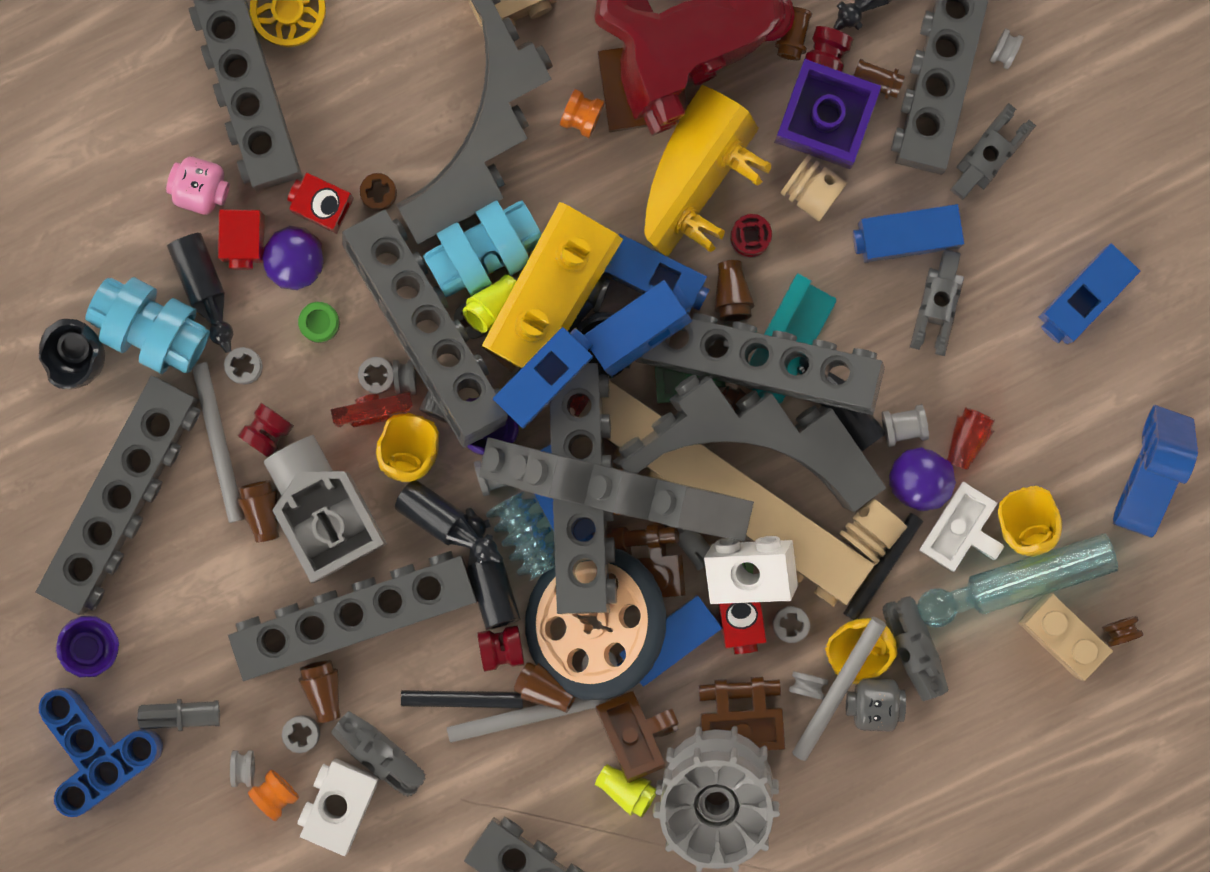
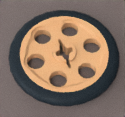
[525,548,666,700]

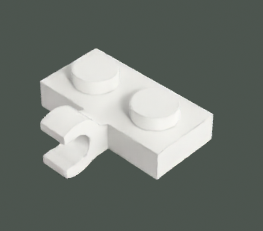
[919,482,1004,572]

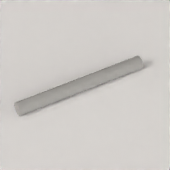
[192,362,245,523]
[792,617,886,761]
[447,698,607,743]

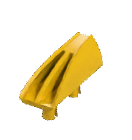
[644,85,772,257]
[482,202,623,369]

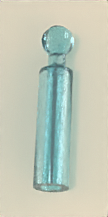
[917,533,1118,628]

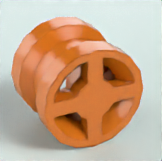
[560,89,605,138]
[248,769,299,821]

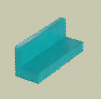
[744,273,836,404]

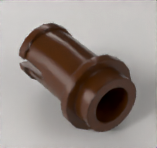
[775,6,812,61]
[854,59,905,100]

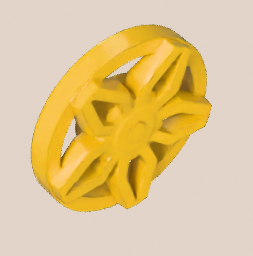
[250,0,326,47]

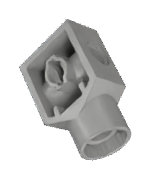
[263,435,387,583]

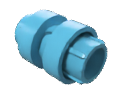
[423,200,542,297]
[85,277,210,374]

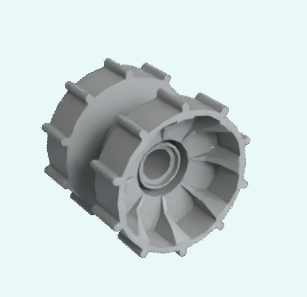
[653,726,780,872]

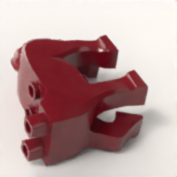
[594,0,795,136]

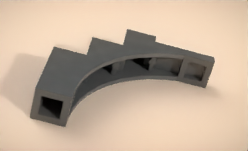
[396,0,553,244]
[613,375,886,512]
[479,437,754,542]

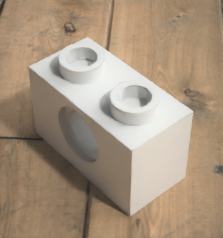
[704,536,798,604]
[297,758,380,856]

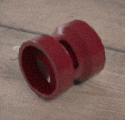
[805,26,854,72]
[730,214,772,258]
[237,403,294,457]
[477,625,525,672]

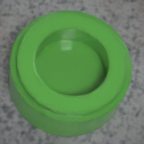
[298,302,340,343]

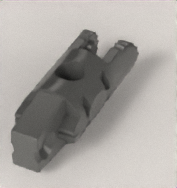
[950,103,1037,200]
[910,250,964,356]
[882,596,949,701]
[331,711,426,797]

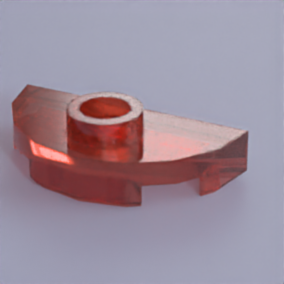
[330,392,413,427]

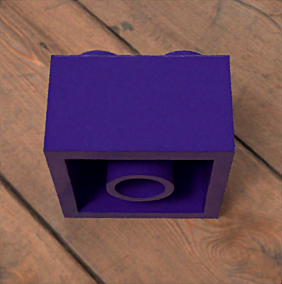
[774,59,881,169]

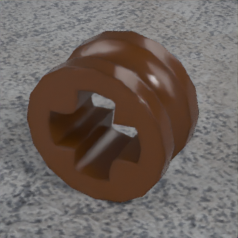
[360,173,397,211]
[1102,616,1143,647]

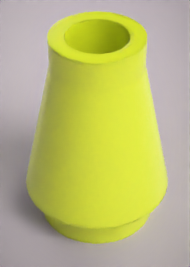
[462,275,516,333]
[595,764,656,818]

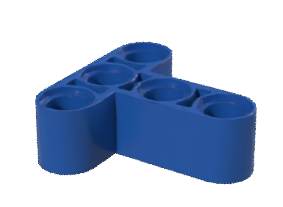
[1113,405,1198,538]
[39,688,163,817]

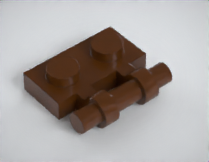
[607,524,686,597]
[699,677,785,751]

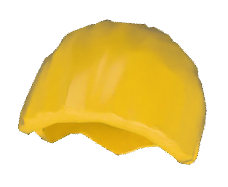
[376,413,439,482]
[998,486,1063,556]
[825,618,897,684]

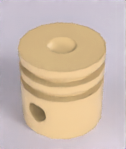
[780,154,848,222]
[839,498,907,565]

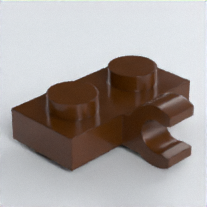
[596,691,679,783]

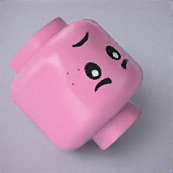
[166,157,230,215]

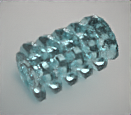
[486,491,555,581]

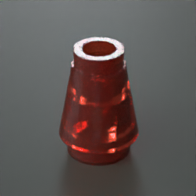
[946,407,995,470]

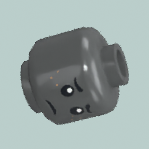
[846,678,906,732]

